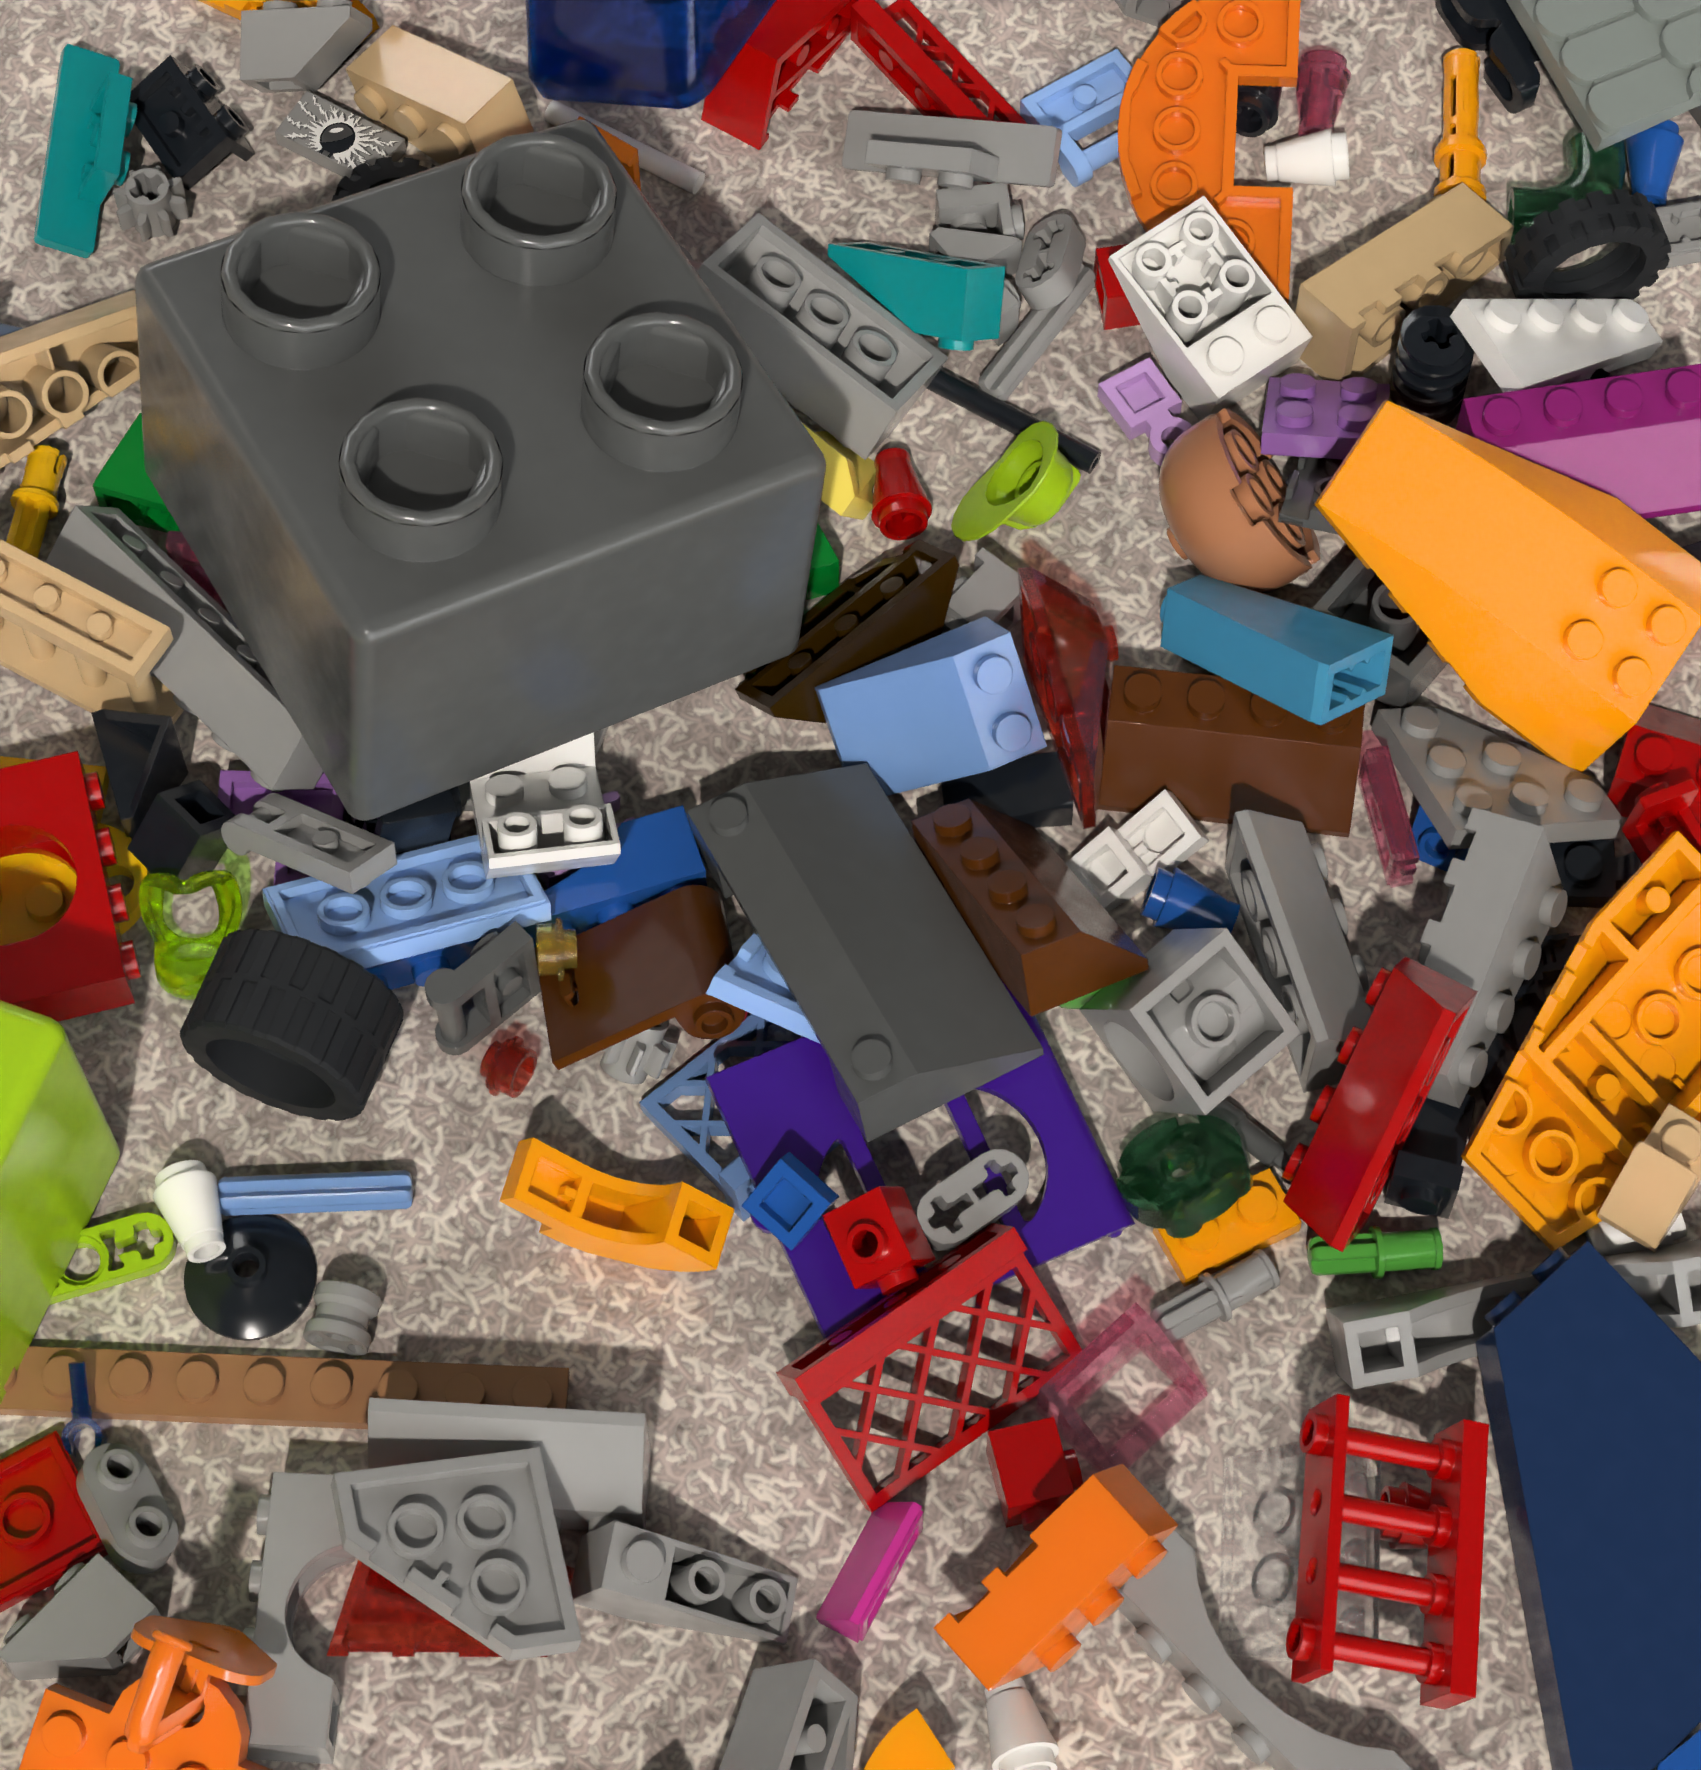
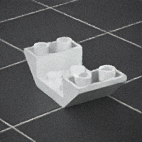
[469,732,621,879]

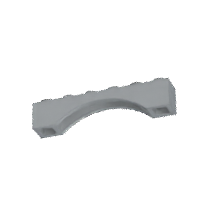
[1326,1239,1701,1389]
[1112,1530,1413,1770]

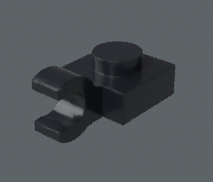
[1549,840,1643,908]

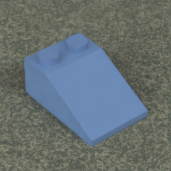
[814,616,1047,796]

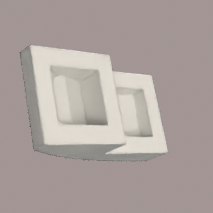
[1065,789,1210,912]

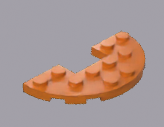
[1118,0,1301,304]

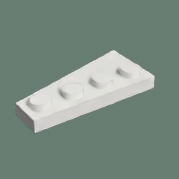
[1450,298,1663,393]

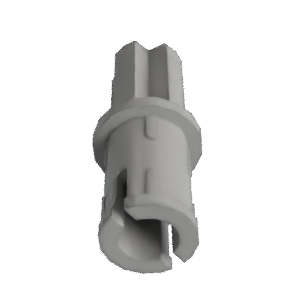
[1150,1249,1280,1344]

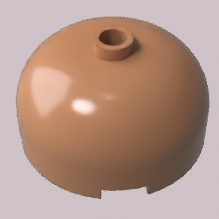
[1159,408,1320,594]

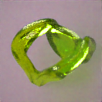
[139,870,243,1000]

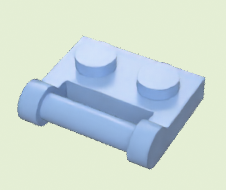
[1020,49,1132,187]

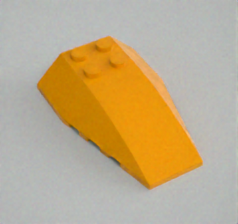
[1314,400,1701,772]
[1460,831,1701,1251]

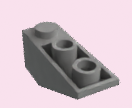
[571,1520,798,1645]

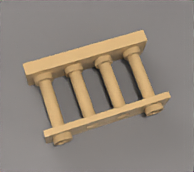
[0,539,184,725]

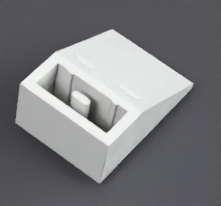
[1108,196,1313,421]

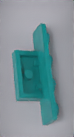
[34,44,137,258]

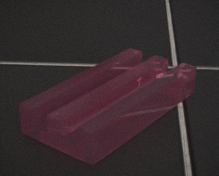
[1358,745,1420,888]

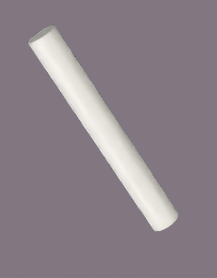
[544,100,705,195]

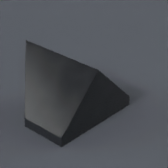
[91,709,188,839]

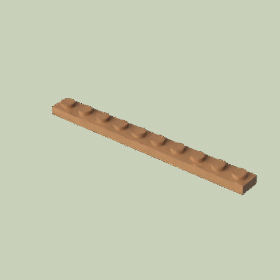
[0,1346,570,1429]

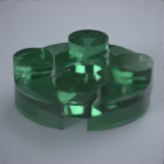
[1117,1115,1253,1238]

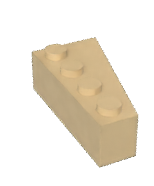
[0,290,140,469]

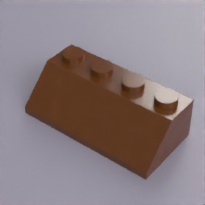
[1098,665,1365,838]
[911,798,1149,1017]

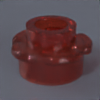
[480,1036,537,1098]

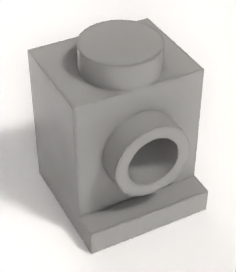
[942,547,1031,634]

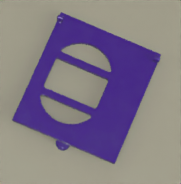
[705,980,1135,1339]

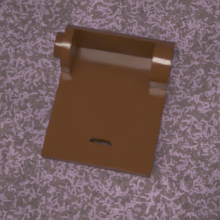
[535,885,745,1070]

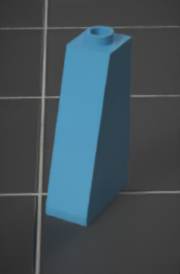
[1160,574,1394,725]

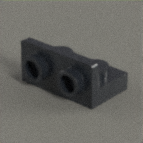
[129,55,255,190]

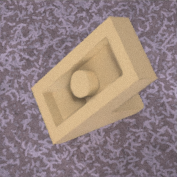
[1597,1103,1701,1253]

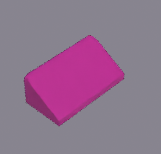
[816,1501,924,1643]

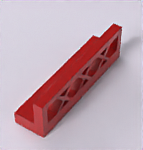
[851,0,1028,184]

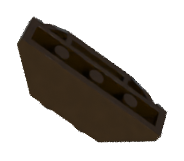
[735,540,960,723]

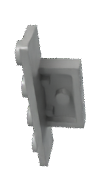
[842,110,1062,190]

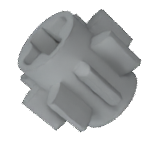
[113,165,189,242]
[600,1020,678,1084]

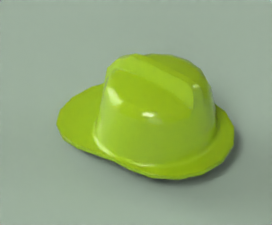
[951,421,1081,542]

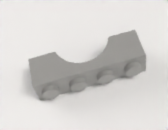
[237,1472,355,1764]

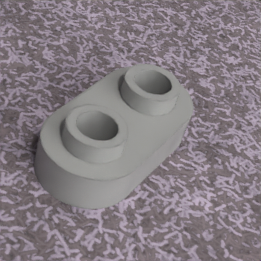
[76,1443,179,1574]

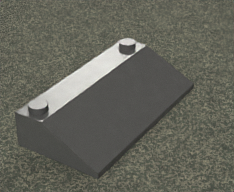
[687,763,1044,1142]

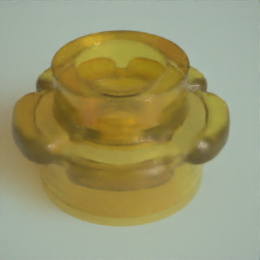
[536,917,577,981]

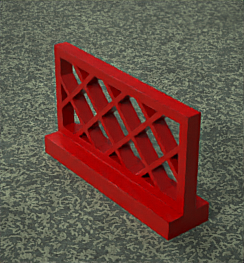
[776,1223,1088,1512]

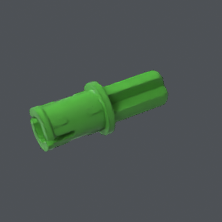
[1307,1226,1443,1279]

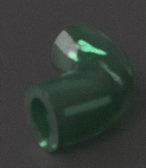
[1507,132,1626,245]

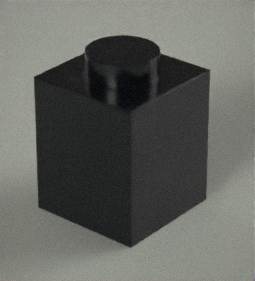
[127,779,235,891]

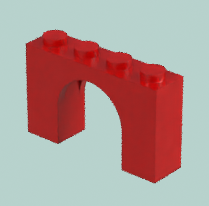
[0,751,142,1022]

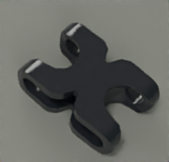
[1435,0,1541,114]

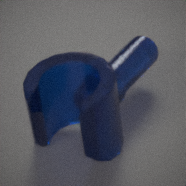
[61,1361,108,1458]

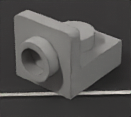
[935,183,1024,240]

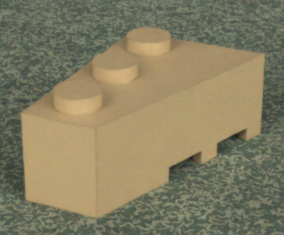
[346,25,534,165]

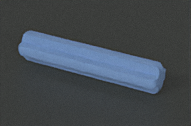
[218,1170,413,1216]

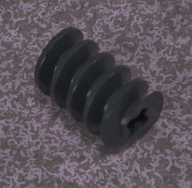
[1389,305,1474,425]

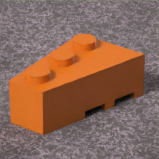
[933,1463,1178,1691]

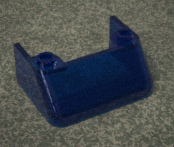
[525,0,776,109]

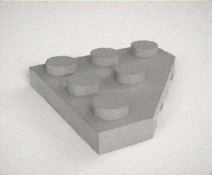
[1371,706,1623,850]
[331,1447,582,1661]

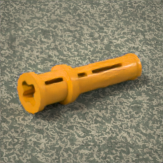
[1433,48,1487,201]

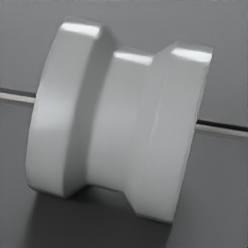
[303,1281,381,1356]

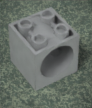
[1079,928,1301,1116]

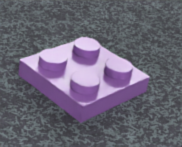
[1261,373,1390,460]

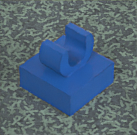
[741,1151,839,1251]

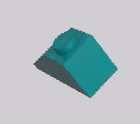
[827,241,1005,351]

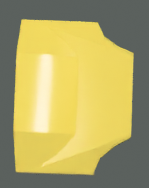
[802,423,876,520]

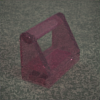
[1036,1302,1208,1472]

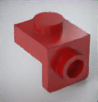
[1622,779,1701,864]

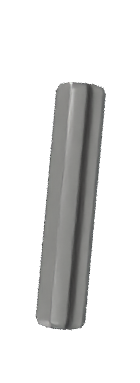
[978,263,1096,402]

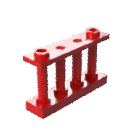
[1286,1393,1489,1710]

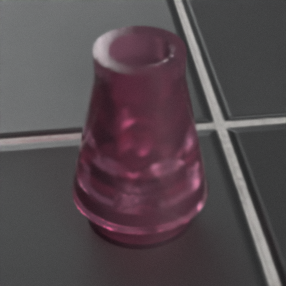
[1295,50,1351,137]

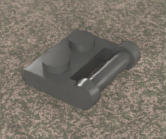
[424,921,541,1055]

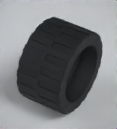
[180,928,404,1121]

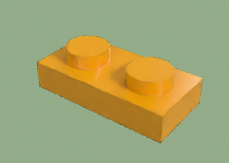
[1153,1168,1302,1287]

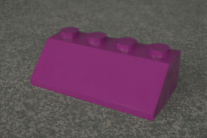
[1456,364,1701,519]

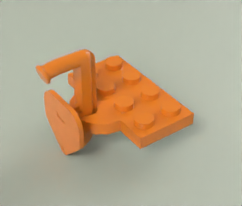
[19,1615,277,1770]

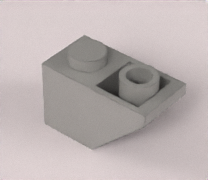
[240,0,372,93]
[0,1553,161,1680]

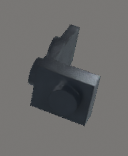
[1384,1094,1476,1219]

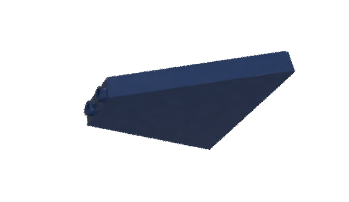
[1476,1241,1701,1770]

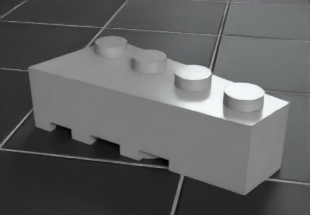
[1419,807,1568,1108]

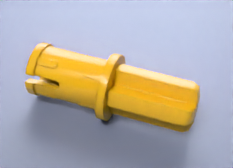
[6,445,68,558]

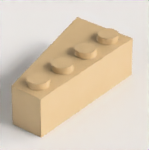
[1295,182,1514,381]

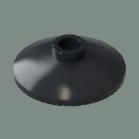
[184,1215,317,1341]

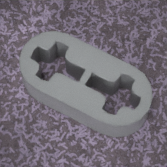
[1015,213,1086,311]
[914,1149,1029,1251]

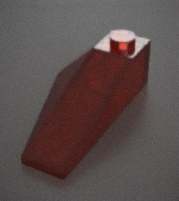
[1018,567,1119,829]

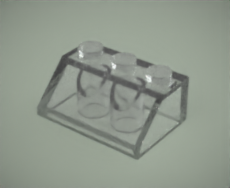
[1218,1441,1381,1665]

